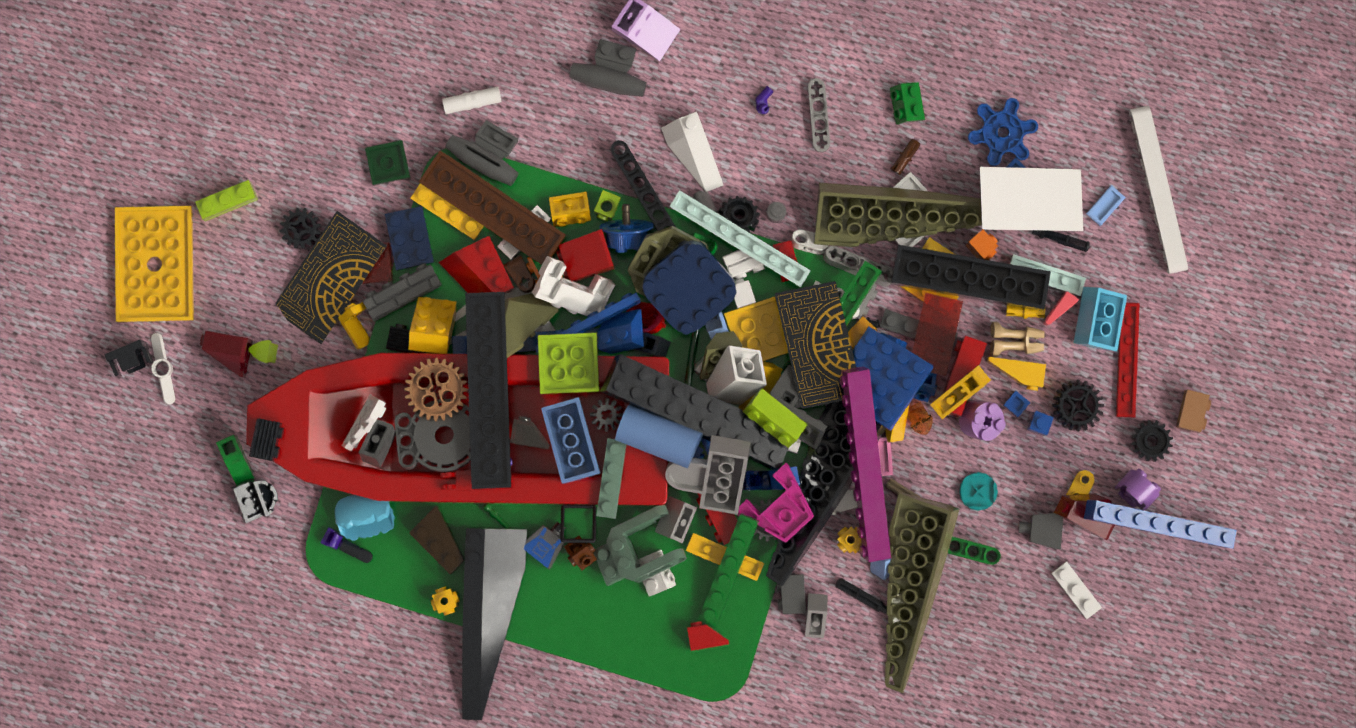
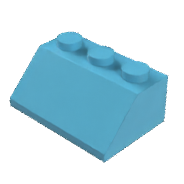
[1073,287,1127,352]

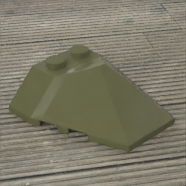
[505,293,558,358]

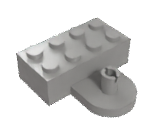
[665,435,750,515]

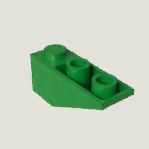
[216,435,255,485]

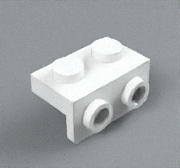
[638,550,676,597]

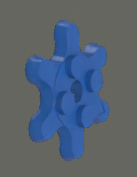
[968,98,1038,166]

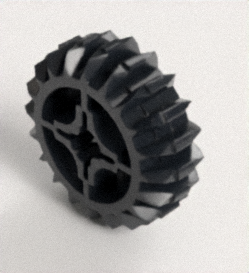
[1052,380,1104,432]

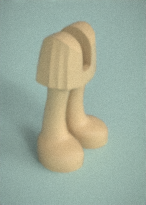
[990,321,1045,357]

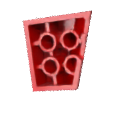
[438,236,515,294]

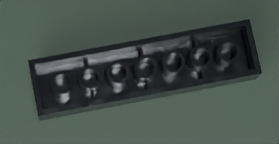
[890,245,1051,311]

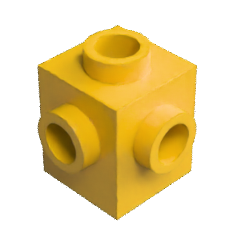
[836,526,862,554]
[430,586,460,616]

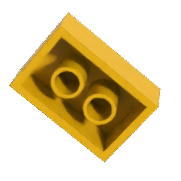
[409,297,457,354]

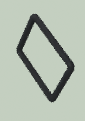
[560,504,597,543]

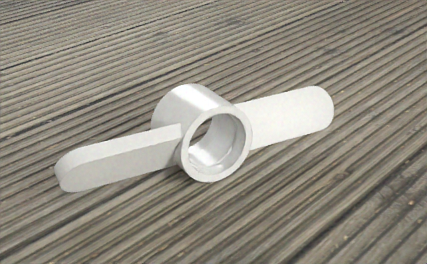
[151,333,175,405]

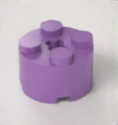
[959,400,1006,441]
[1115,468,1161,511]

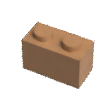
[1176,389,1211,433]

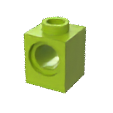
[594,190,621,222]

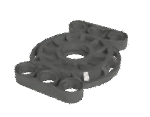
[395,399,471,472]

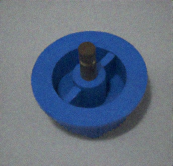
[600,204,653,253]

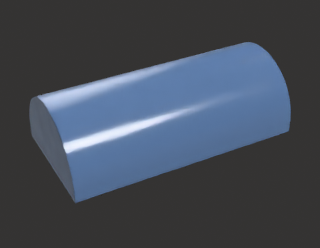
[541,397,600,484]
[615,405,703,469]

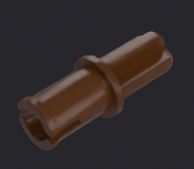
[890,139,920,175]

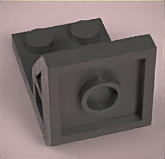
[770,365,827,449]

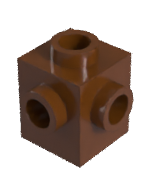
[564,535,597,570]

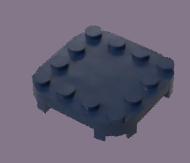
[642,240,737,335]

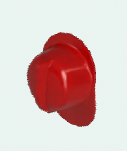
[626,302,666,334]

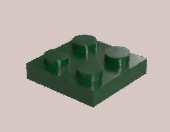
[365,140,411,186]

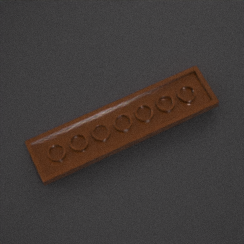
[419,150,566,265]

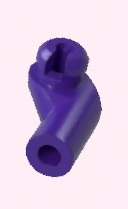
[755,86,774,114]

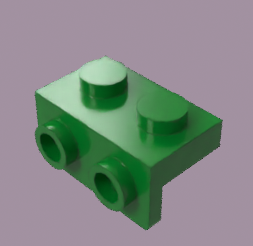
[890,82,925,125]

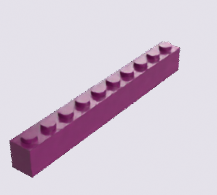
[840,366,891,562]

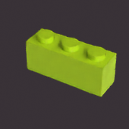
[195,180,258,222]
[743,388,808,448]

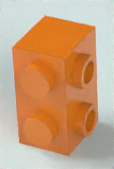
[965,229,998,260]

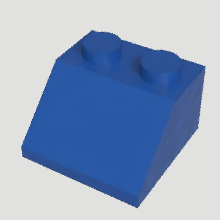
[598,309,644,354]

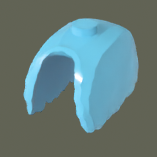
[335,495,395,541]

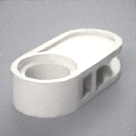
[791,229,829,255]

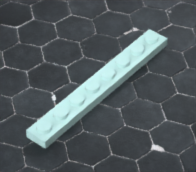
[670,190,811,287]

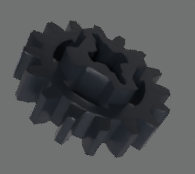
[279,208,322,250]

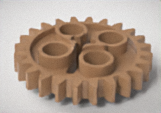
[404,358,468,422]

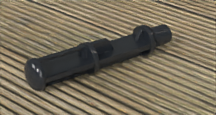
[1032,230,1090,252]
[835,578,887,615]

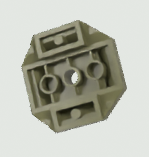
[628,226,708,297]

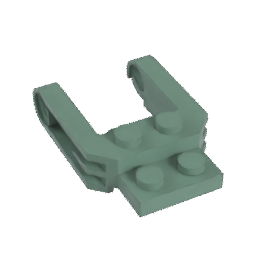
[593,505,687,586]

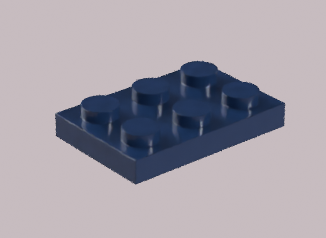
[385,206,434,271]

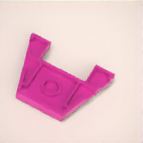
[736,463,814,542]

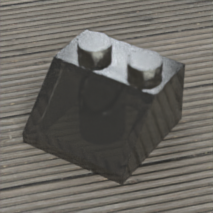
[510,416,551,450]

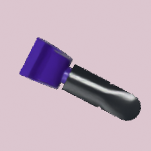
[321,527,373,563]

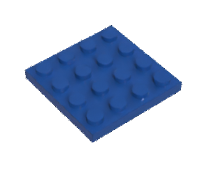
[852,327,934,431]

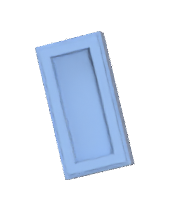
[1086,185,1126,226]

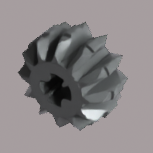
[590,398,623,432]

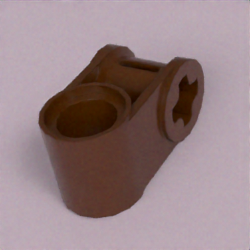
[504,255,535,293]

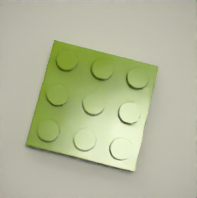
[538,333,599,394]

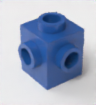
[914,372,937,402]

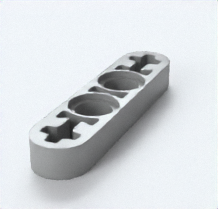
[808,78,830,153]
[823,246,893,287]

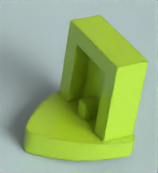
[248,340,278,364]

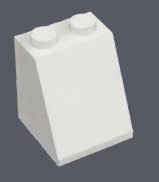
[706,345,767,405]

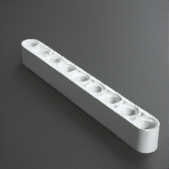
[1129,105,1188,274]

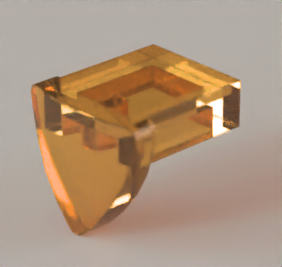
[907,401,933,435]

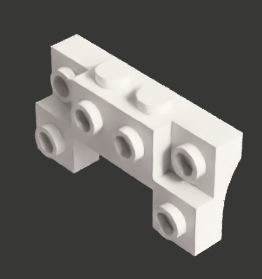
[532,256,615,316]

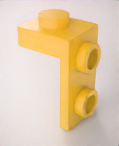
[338,302,370,350]

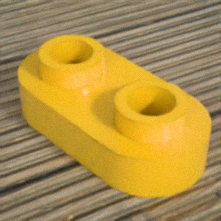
[1066,470,1094,495]

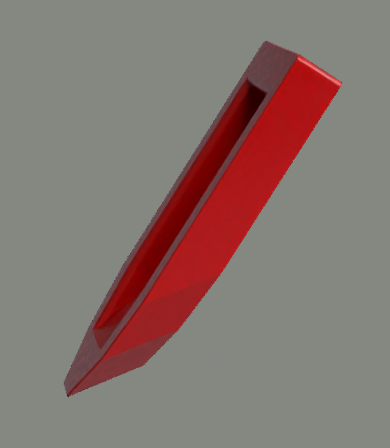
[246,353,669,506]

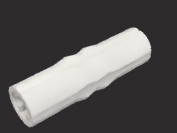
[442,87,502,114]

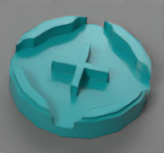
[959,472,998,511]

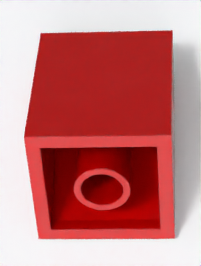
[556,229,614,282]

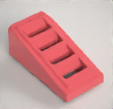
[1043,291,1079,326]

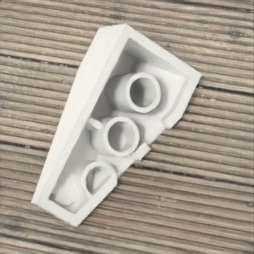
[661,112,724,192]

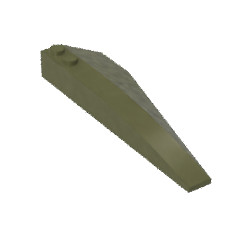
[814,182,982,247]
[885,493,960,693]

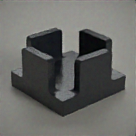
[104,340,154,377]

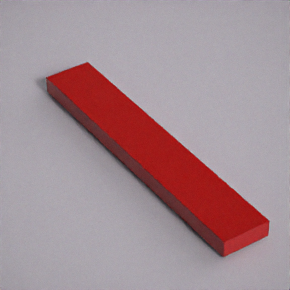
[1116,302,1140,418]

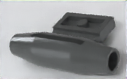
[569,39,647,97]
[445,120,519,186]

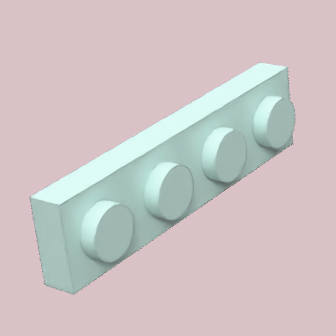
[1010,254,1086,297]

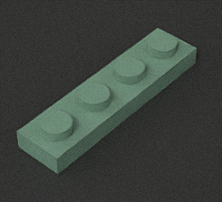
[596,438,626,519]

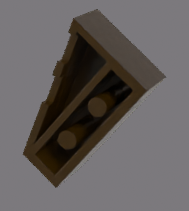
[409,506,465,574]

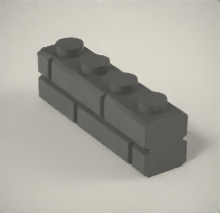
[362,263,442,322]

